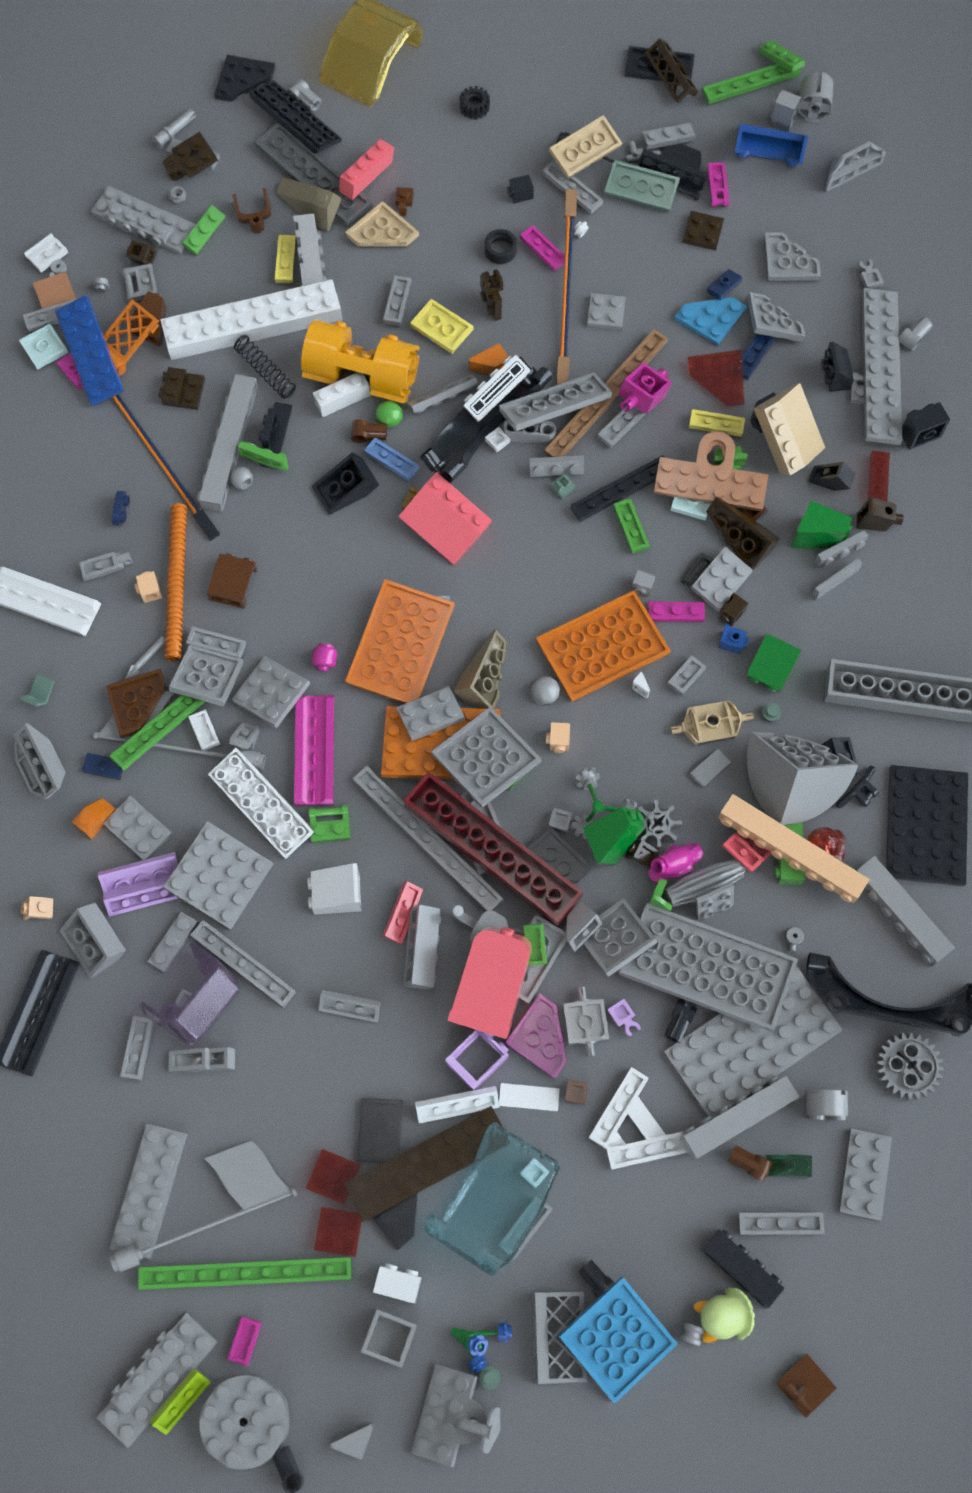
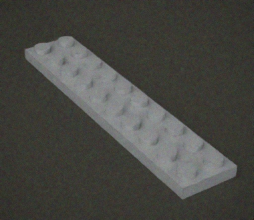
[862,288,902,445]

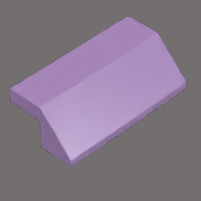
[98,852,179,917]

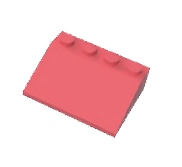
[398,472,492,566]

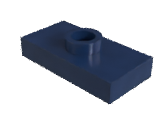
[707,269,742,300]
[82,753,123,780]

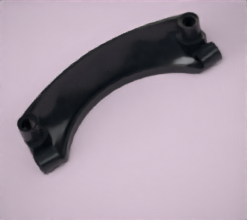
[420,356,553,483]

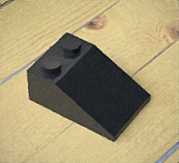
[312,452,379,514]

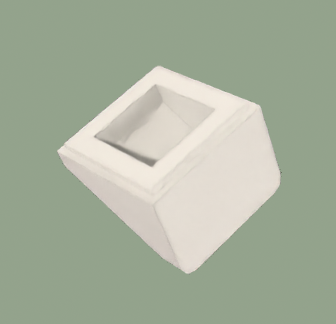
[632,672,650,699]

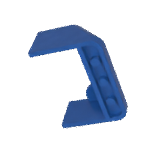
[734,124,808,167]

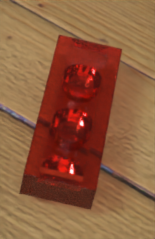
[868,451,890,501]

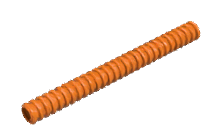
[164,503,187,661]

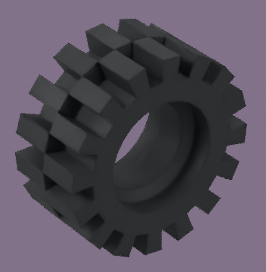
[460,86,490,120]

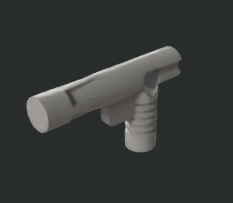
[626,141,660,162]

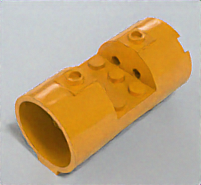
[301,319,420,403]

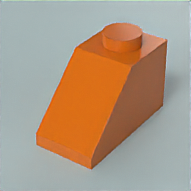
[469,343,508,375]
[72,798,117,840]

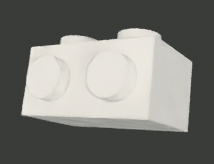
[373,1264,422,1304]

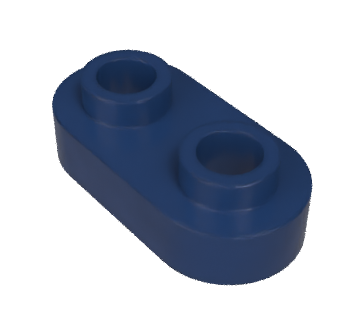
[112,491,130,526]

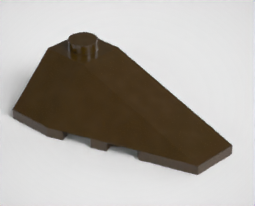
[706,497,780,570]

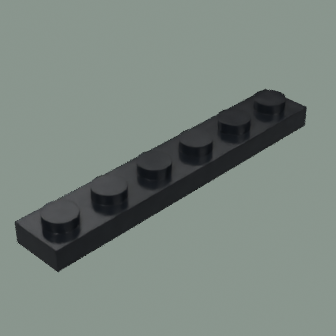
[570,455,665,522]

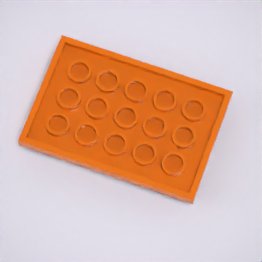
[345,579,455,704]
[536,590,671,703]
[381,706,500,780]

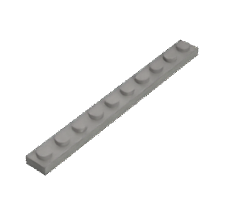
[353,766,503,911]

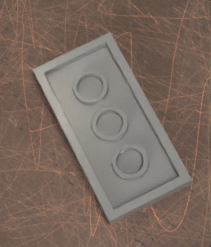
[838,1129,892,1221]

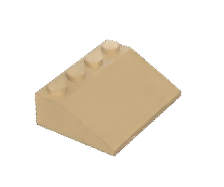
[754,383,825,475]

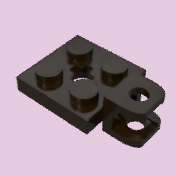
[163,131,218,181]
[480,269,503,321]

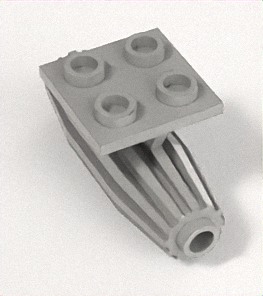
[664,859,746,920]

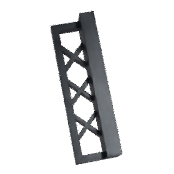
[639,149,709,191]

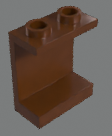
[207,553,257,609]

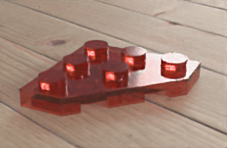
[688,350,745,407]

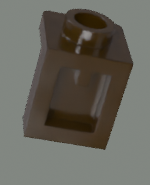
[625,840,660,869]

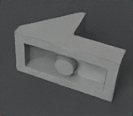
[229,722,260,751]

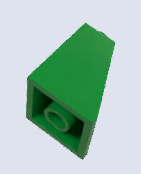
[791,501,853,549]
[747,633,802,693]
[583,807,645,866]

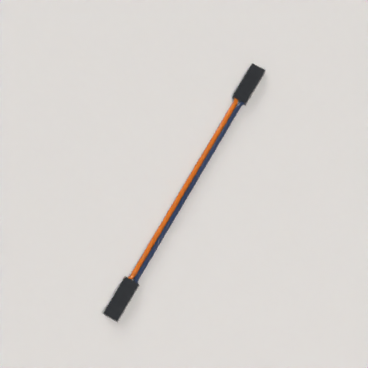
[111,394,220,541]

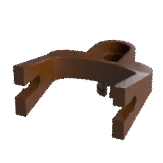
[232,187,272,233]

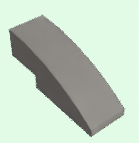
[169,1047,235,1072]

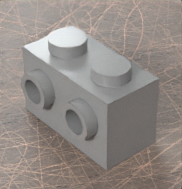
[769,90,800,132]

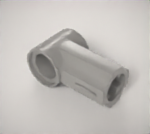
[287,79,321,111]
[899,317,933,351]

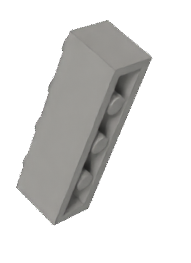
[403,905,441,990]

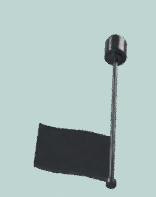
[556,132,701,201]

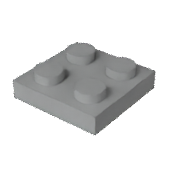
[587,293,626,331]

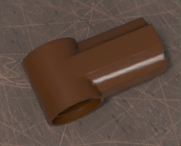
[351,419,387,443]
[728,1145,773,1182]

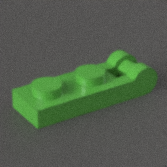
[238,441,289,471]

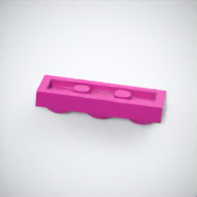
[520,225,565,272]
[648,601,705,622]

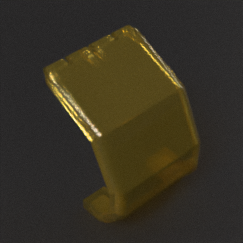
[319,0,423,107]

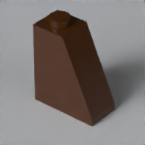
[131,291,166,347]

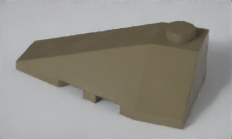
[277,177,341,232]
[454,630,507,709]

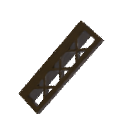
[645,38,698,103]

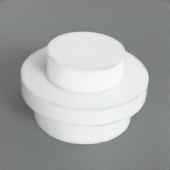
[574,221,589,238]

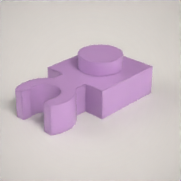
[607,999,641,1038]

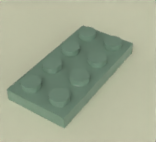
[604,160,680,212]

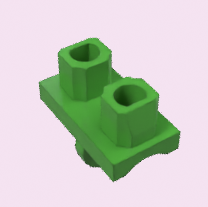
[712,446,748,470]

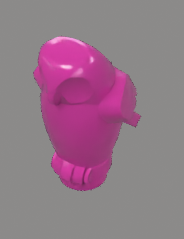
[648,843,703,884]

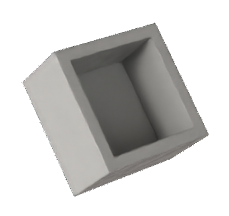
[361,1309,418,1368]

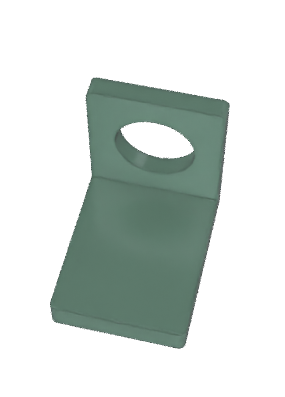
[20,673,55,707]

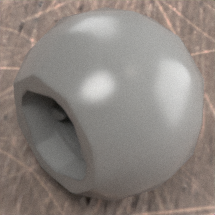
[230,467,253,490]

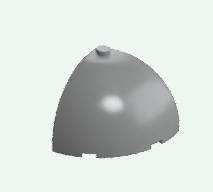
[747,732,858,825]

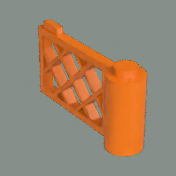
[103,299,159,375]

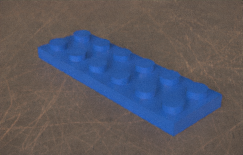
[55,295,124,406]

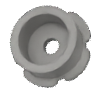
[170,186,186,203]
[92,277,109,292]

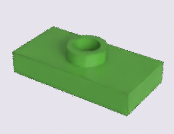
[523,923,547,966]

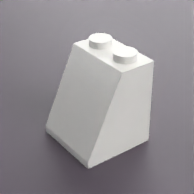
[308,863,361,915]

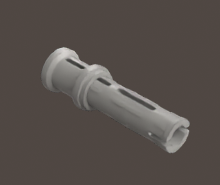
[151,108,196,150]

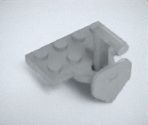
[411,1364,500,1467]

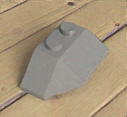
[825,141,886,192]
[13,724,66,799]

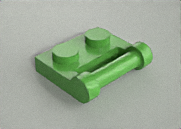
[309,804,351,843]

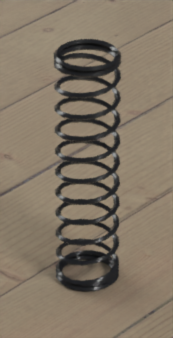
[234,335,296,399]

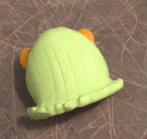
[694,1288,755,1343]

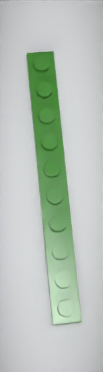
[138,1257,352,1290]

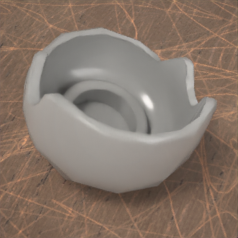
[529,677,560,706]

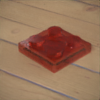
[306,1149,361,1205]
[314,1207,362,1257]

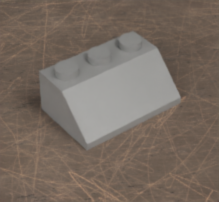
[59,903,126,979]

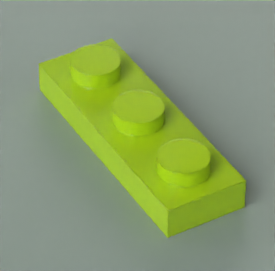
[149,1368,211,1435]

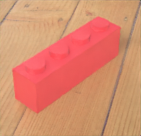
[339,139,394,200]

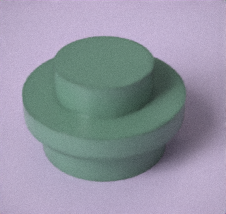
[762,703,782,722]
[479,1367,501,1390]

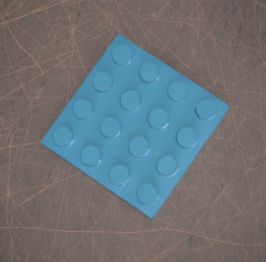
[558,1276,678,1404]

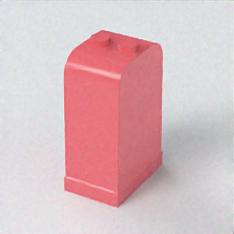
[447,927,532,1039]

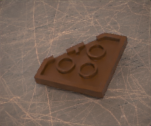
[106,668,167,738]

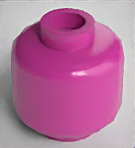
[312,643,337,672]

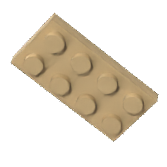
[548,115,623,179]

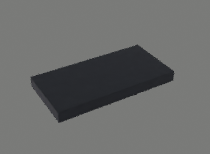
[625,46,695,83]

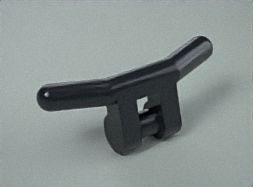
[836,766,879,808]

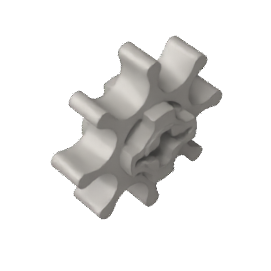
[638,800,682,850]

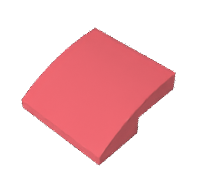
[722,832,771,873]

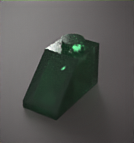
[766,1154,812,1179]

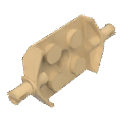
[670,700,754,746]

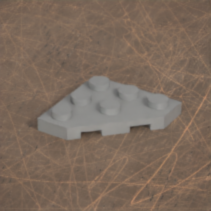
[764,232,821,281]
[747,292,806,342]

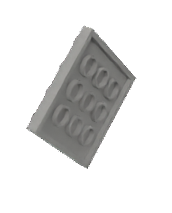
[431,706,541,808]
[163,821,274,930]

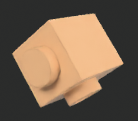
[134,571,162,603]
[546,722,570,753]

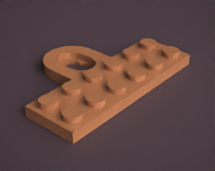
[653,431,768,511]

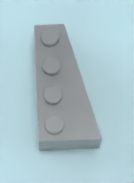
[293,213,327,286]

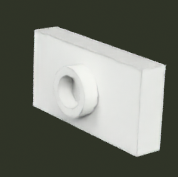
[188,709,220,751]

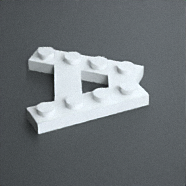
[589,1067,687,1170]

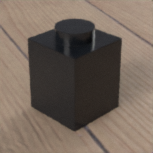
[507,174,534,204]

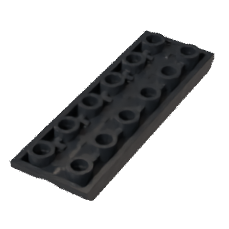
[249,80,342,154]
[0,950,80,1077]

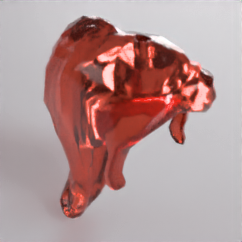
[808,827,846,863]

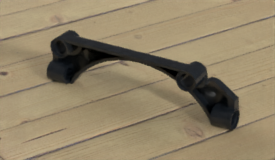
[806,952,972,1037]

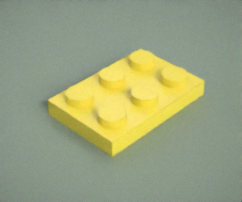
[410,299,473,354]

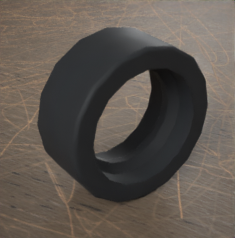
[484,229,517,264]

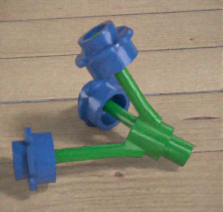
[451,1321,512,1374]

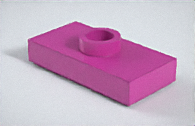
[56,353,83,389]
[227,1316,262,1366]

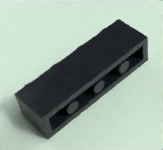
[700,1229,785,1309]

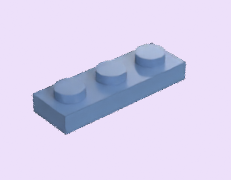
[364,438,419,482]

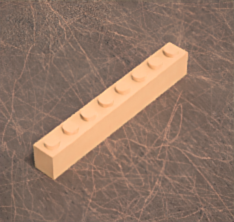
[718,794,870,904]

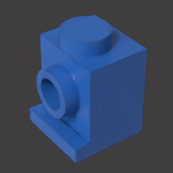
[718,624,749,654]

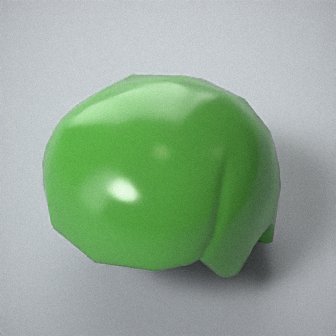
[375,401,403,428]

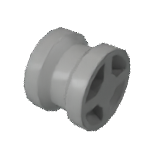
[679,1323,704,1346]

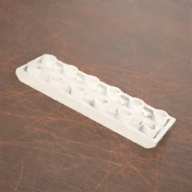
[0,567,101,636]
[208,748,314,859]

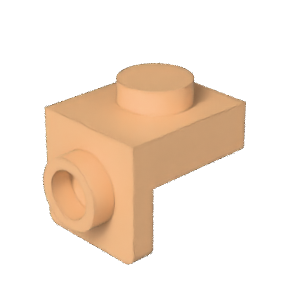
[21,896,53,920]

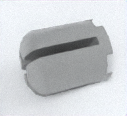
[798,71,833,123]

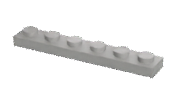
[190,920,296,1008]

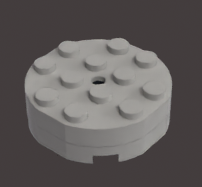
[200,1375,290,1470]

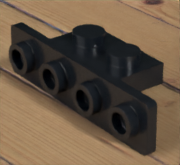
[259,402,292,469]

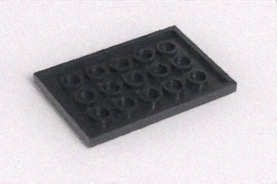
[886,765,968,886]

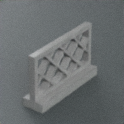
[531,1292,587,1384]

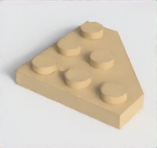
[346,201,419,247]

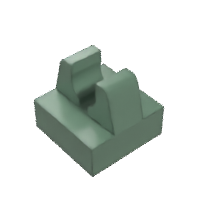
[550,474,576,500]

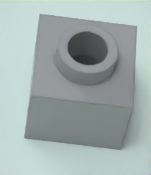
[631,570,656,596]

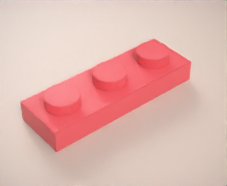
[382,881,424,944]

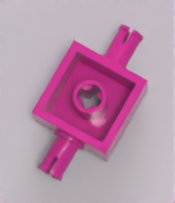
[618,362,672,415]

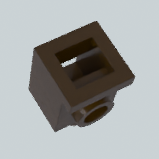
[126,240,157,265]
[719,592,748,626]

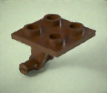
[776,1353,837,1418]

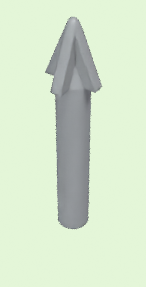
[125,636,165,679]

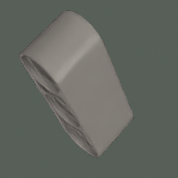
[504,420,556,445]

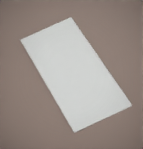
[499,1083,560,1111]

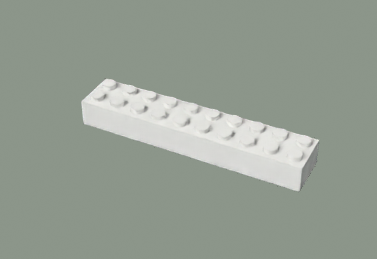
[161,279,342,360]

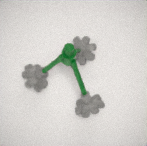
[570,767,637,839]

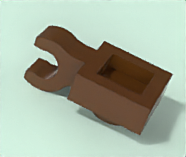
[395,187,414,216]

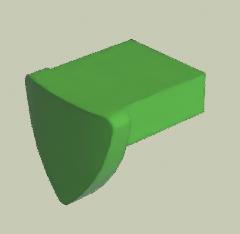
[650,878,673,912]

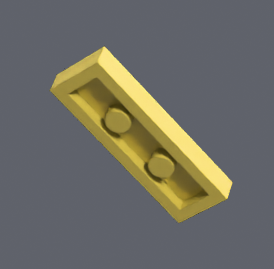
[275,235,297,284]
[689,409,745,437]

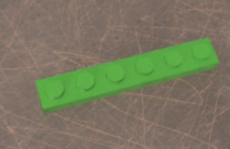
[702,64,801,105]
[110,695,205,771]

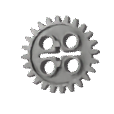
[876,1033,944,1100]

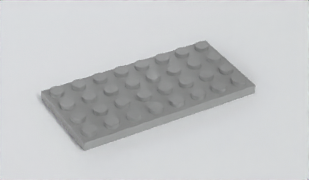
[619,903,798,1033]
[663,966,843,1119]

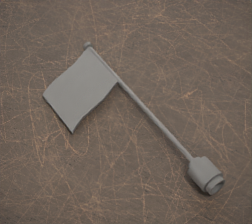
[94,691,266,770]
[109,1141,297,1272]

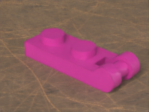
[707,162,729,207]

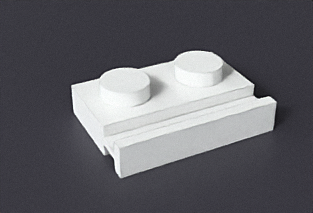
[24,233,68,273]

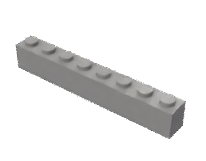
[197,374,258,512]

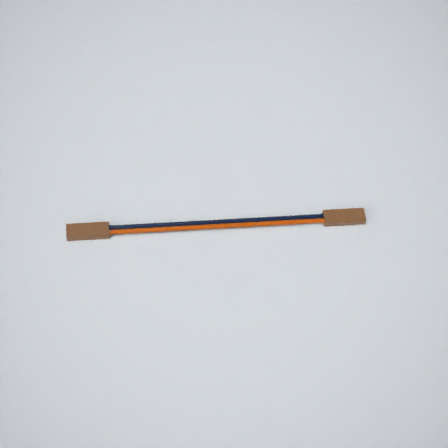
[556,189,577,385]

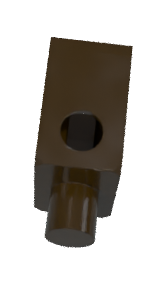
[856,497,904,531]

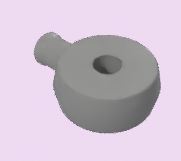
[48,260,67,277]
[785,927,804,952]

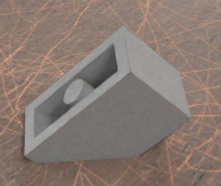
[566,902,602,952]

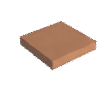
[33,272,77,309]

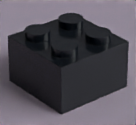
[902,402,950,450]

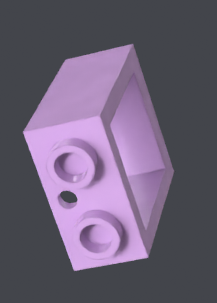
[445,1030,509,1091]

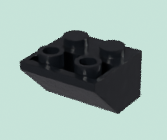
[821,342,854,392]

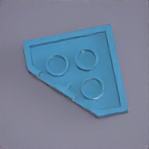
[674,297,747,347]

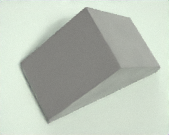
[331,1423,374,1460]

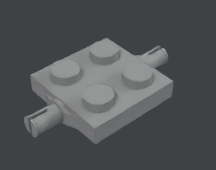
[563,987,609,1057]

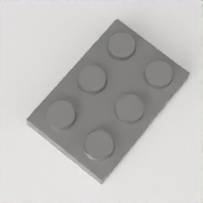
[690,547,753,612]
[397,687,465,741]
[103,796,173,860]

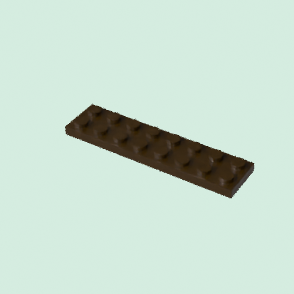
[344,1106,511,1223]

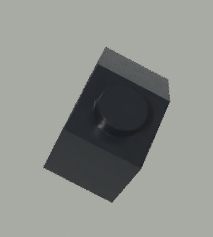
[809,462,855,491]

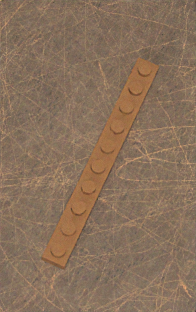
[544,329,668,457]

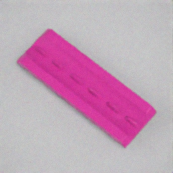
[294,695,334,806]

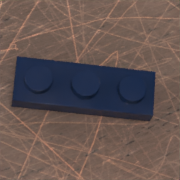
[732,333,775,381]

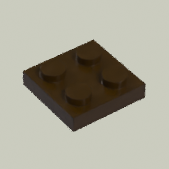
[683,211,724,250]

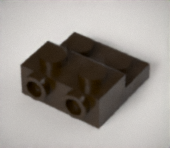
[158,367,205,410]

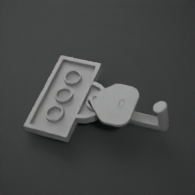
[451,905,567,1004]

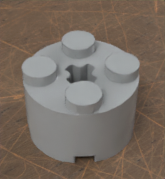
[806,1090,848,1120]

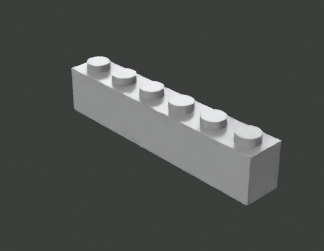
[856,856,955,966]
[680,1076,799,1161]

